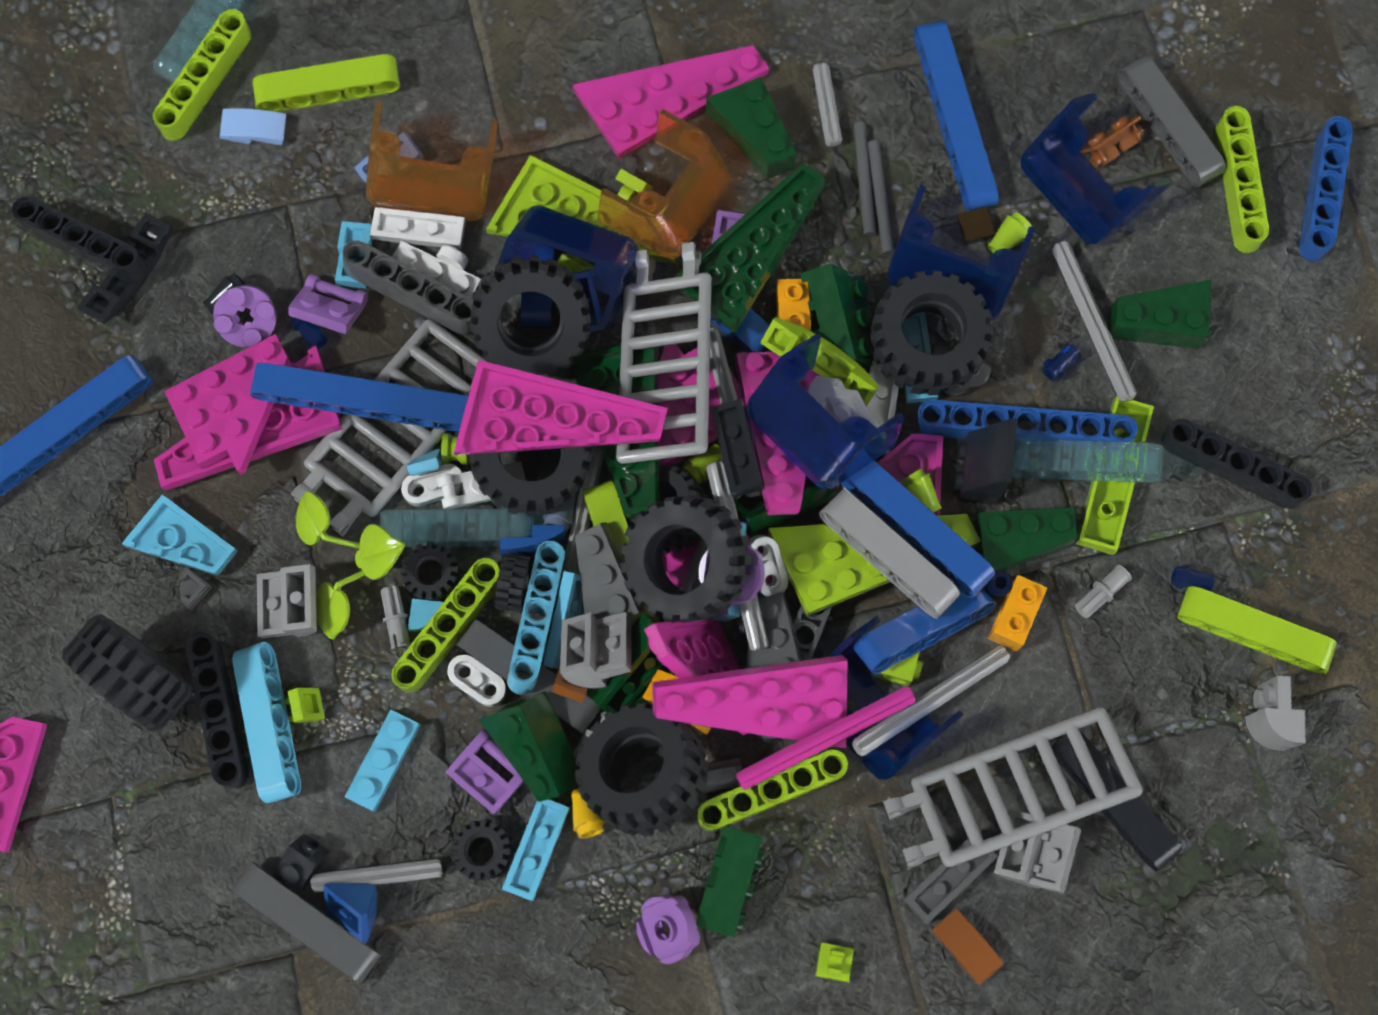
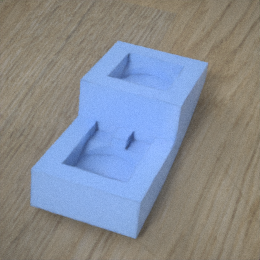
[219,109,286,145]

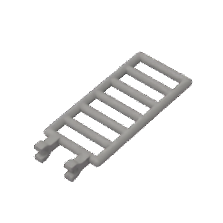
[616,242,712,464]
[290,319,487,537]
[884,707,1143,869]

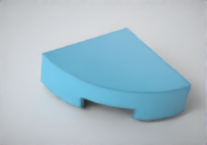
[406,449,442,476]
[408,599,444,632]

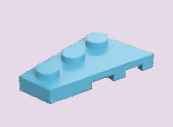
[122,495,238,576]

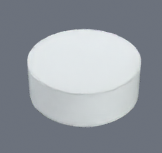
[436,245,468,270]

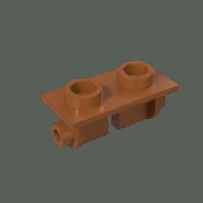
[1080,116,1144,167]

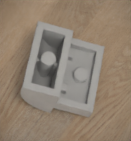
[808,376,883,445]
[257,564,317,638]
[560,612,632,688]
[1245,676,1306,751]
[994,810,1081,894]

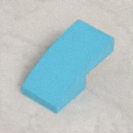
[335,221,372,288]

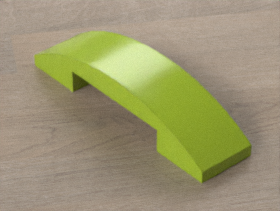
[760,317,879,407]

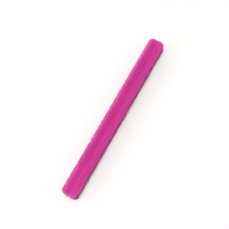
[736,686,916,790]

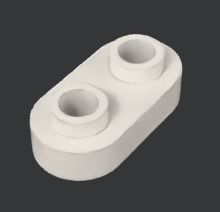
[401,464,462,506]
[749,535,788,597]
[447,655,507,707]

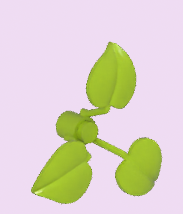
[296,491,405,640]

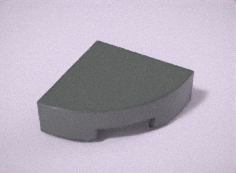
[179,566,212,611]

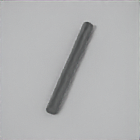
[854,122,876,237]
[867,140,895,256]

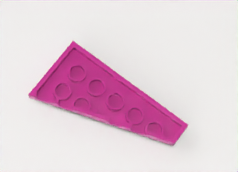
[572,46,769,159]
[154,345,343,491]
[734,352,821,515]
[454,360,668,455]
[652,655,847,748]

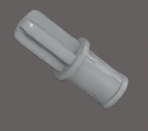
[1075,565,1132,618]
[381,586,411,650]

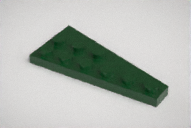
[675,163,826,334]
[572,346,660,519]

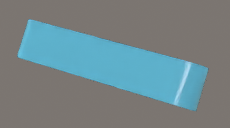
[507,541,565,695]
[232,641,301,804]

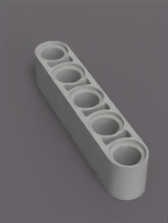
[820,490,960,618]

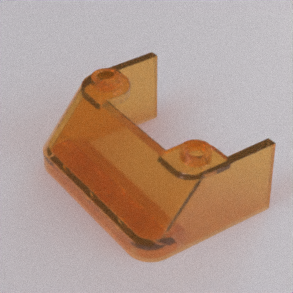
[365,101,498,221]
[597,109,731,258]

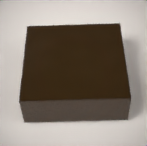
[956,207,995,245]

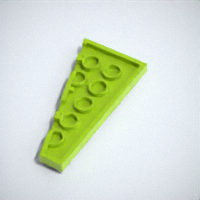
[486,155,689,263]
[767,514,981,616]

